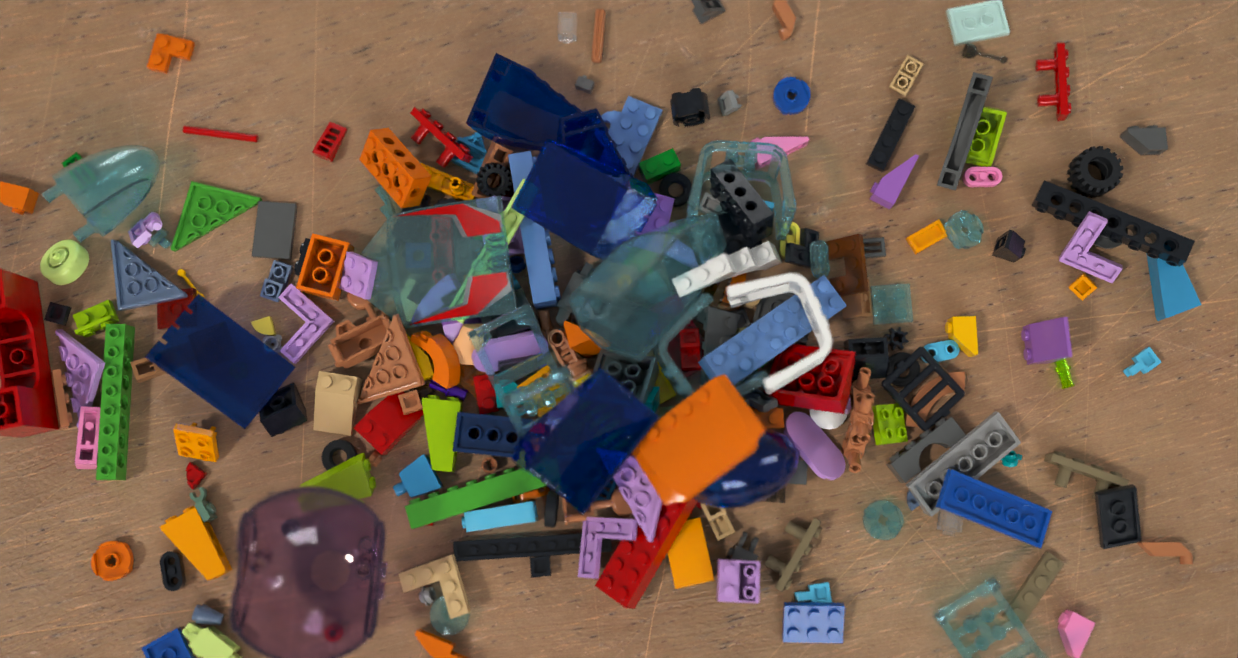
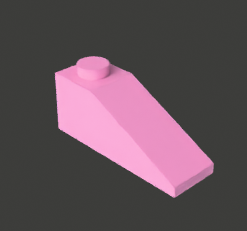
[747,137,809,170]
[75,406,101,469]

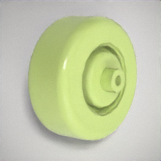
[40,239,89,285]

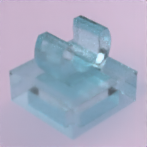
[148,228,172,249]

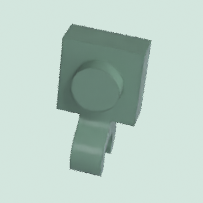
[189,487,218,522]

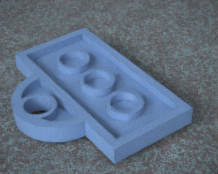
[595,96,663,178]

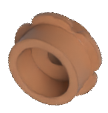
[367,450,383,467]

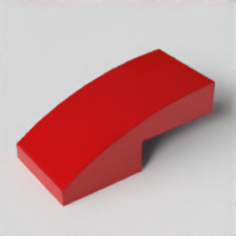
[679,328,701,371]

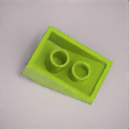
[966,106,1007,167]

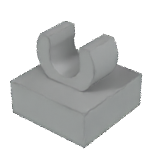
[717,90,742,116]

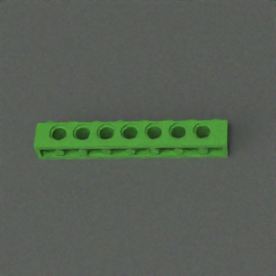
[96,324,135,480]

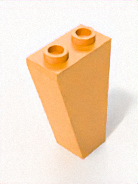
[160,506,233,581]

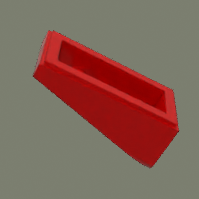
[312,122,348,162]

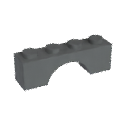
[886,417,966,483]

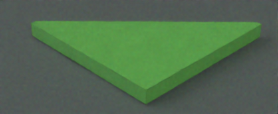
[170,181,262,252]

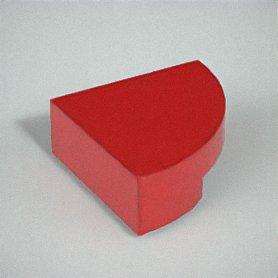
[186,462,207,490]

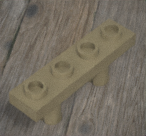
[1044,451,1129,499]
[765,518,823,592]

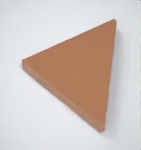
[357,314,425,405]

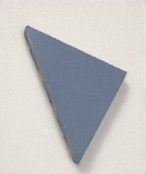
[111,239,188,311]

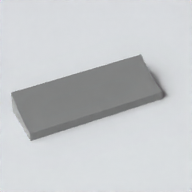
[906,411,1021,517]

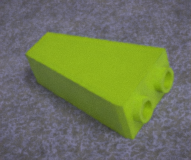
[422,395,464,473]
[297,453,376,511]

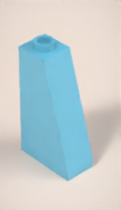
[462,501,539,532]

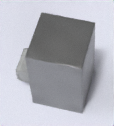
[575,75,595,94]

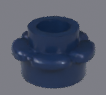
[507,256,526,273]

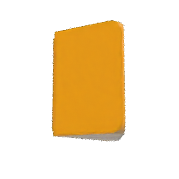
[1068,272,1097,301]

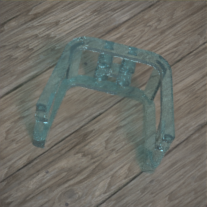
[684,140,797,240]
[653,293,769,399]
[467,303,581,437]
[932,576,1048,658]

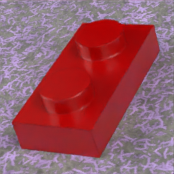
[473,372,499,414]

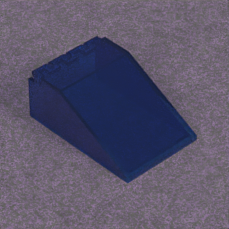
[511,139,658,265]
[145,294,296,429]
[511,368,659,515]

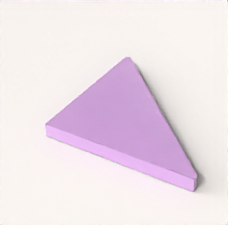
[55,329,105,428]
[596,446,662,542]

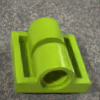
[872,403,908,445]

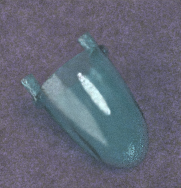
[41,145,160,243]

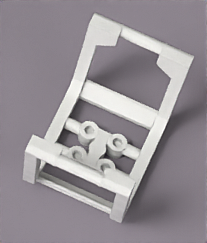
[727,273,832,395]

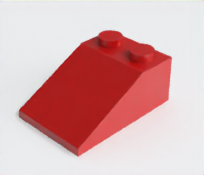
[354,391,424,455]

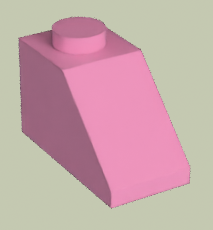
[1057,610,1095,658]

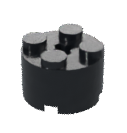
[670,88,710,127]

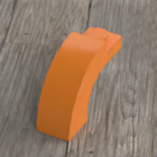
[410,330,461,389]

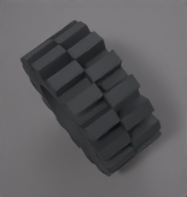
[476,162,512,197]

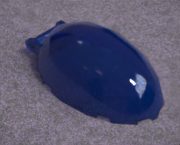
[693,428,800,508]

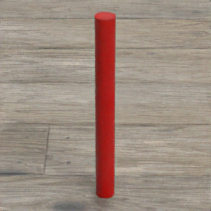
[183,126,258,143]

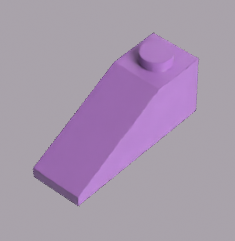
[870,154,919,209]

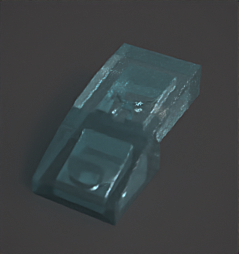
[374,185,397,227]

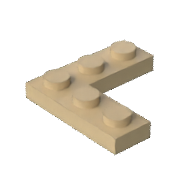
[398,554,471,619]

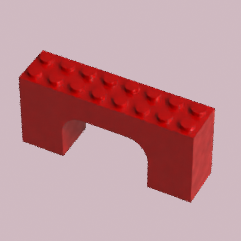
[0,268,59,438]

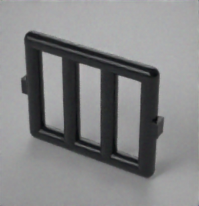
[881,347,965,431]

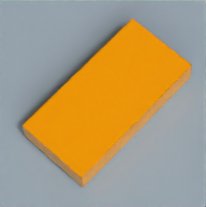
[906,219,949,255]

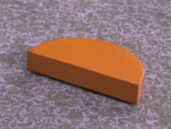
[512,486,550,504]

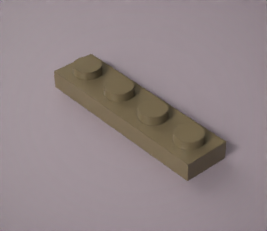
[1001,551,1064,628]

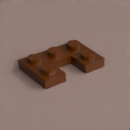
[825,234,869,297]

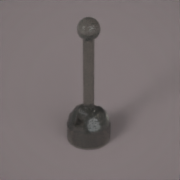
[962,43,1008,64]

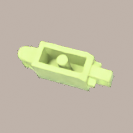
[182,622,242,658]

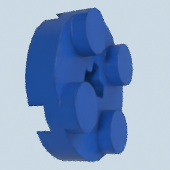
[773,77,811,115]

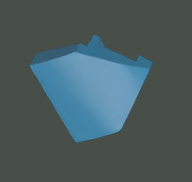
[450,131,487,174]

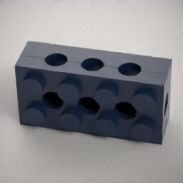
[453,412,539,460]

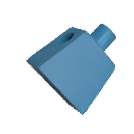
[393,454,444,498]

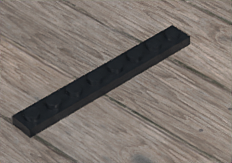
[453,533,612,562]

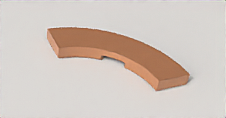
[905,372,965,428]

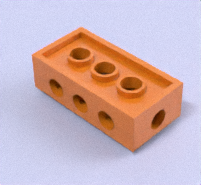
[359,128,432,209]

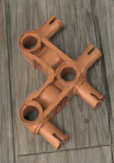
[842,367,874,473]

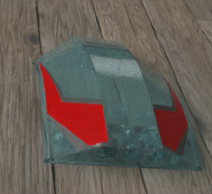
[360,196,517,329]

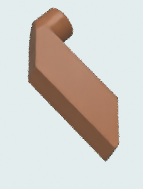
[772,0,796,41]
[1137,542,1193,564]

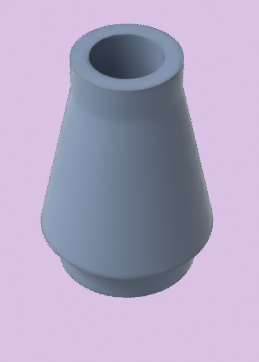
[192,604,224,626]

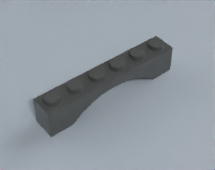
[937,72,993,191]

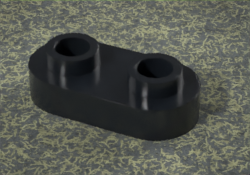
[160,551,186,591]

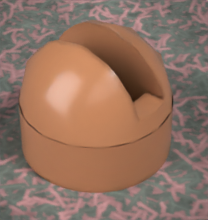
[481,457,497,473]

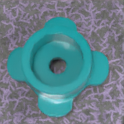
[1001,450,1022,467]

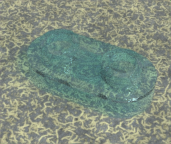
[810,240,830,279]

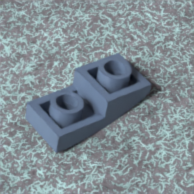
[260,260,294,302]

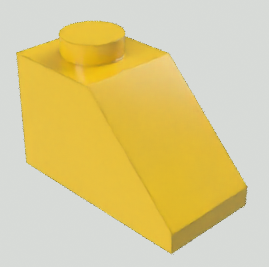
[945,316,978,357]

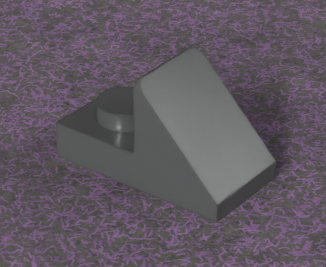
[692,0,726,24]

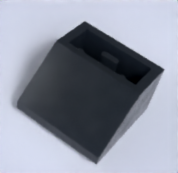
[844,337,889,380]

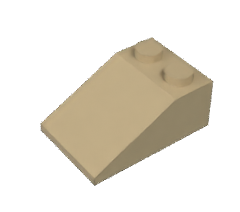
[313,371,363,436]

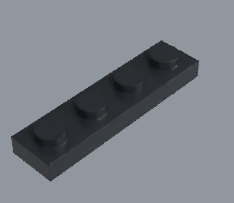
[866,98,916,172]

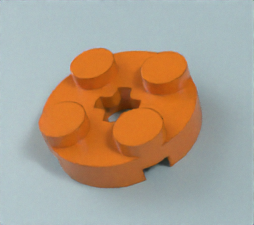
[91,541,134,581]

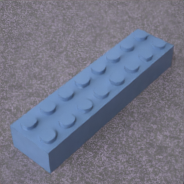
[508,151,561,310]
[698,275,847,385]

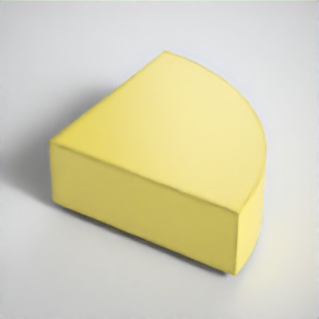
[251,316,276,336]

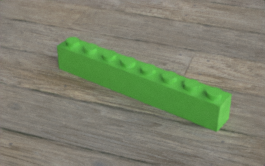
[405,455,560,529]

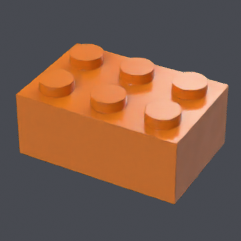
[296,233,354,302]

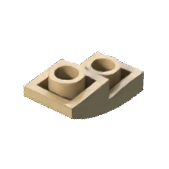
[889,55,923,96]

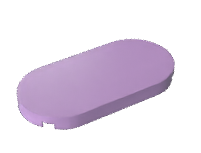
[471,331,548,373]
[784,412,845,480]

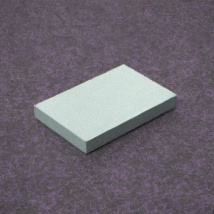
[946,0,1010,46]

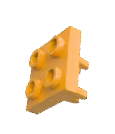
[173,422,219,462]

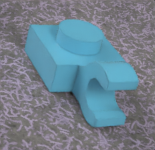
[1123,347,1161,377]
[794,582,832,603]

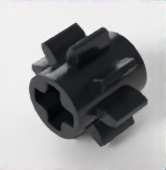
[883,327,909,351]

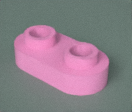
[962,167,1002,187]

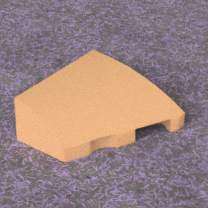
[453,324,483,365]

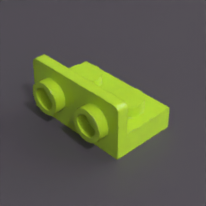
[73,300,119,337]

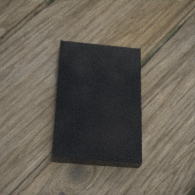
[1095,484,1142,549]

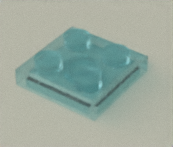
[870,284,913,325]

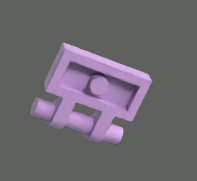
[128,212,163,248]

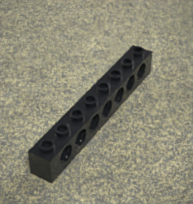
[1031,180,1195,267]

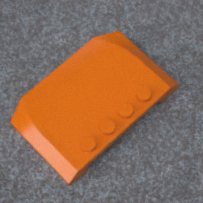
[629,374,766,505]

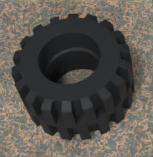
[1067,146,1123,198]

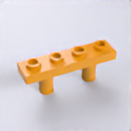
[420,163,476,205]

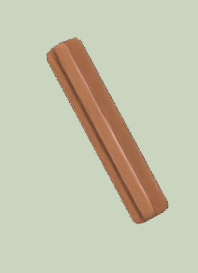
[592,9,606,63]

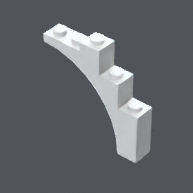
[672,241,782,298]

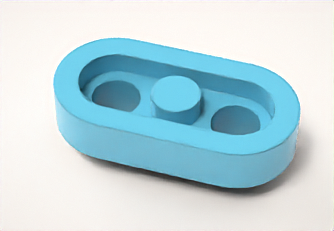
[920,340,959,363]

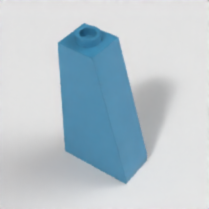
[1146,244,1201,321]

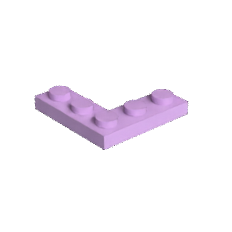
[1059,212,1123,284]
[278,284,334,364]
[578,517,638,579]

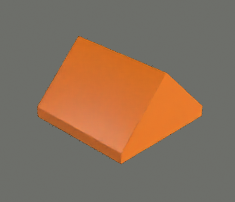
[563,320,613,358]

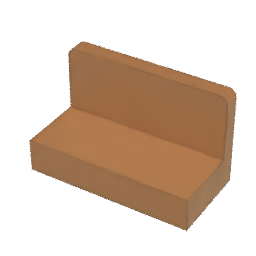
[841,279,873,319]

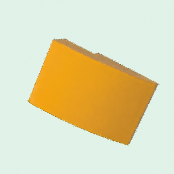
[667,517,714,589]

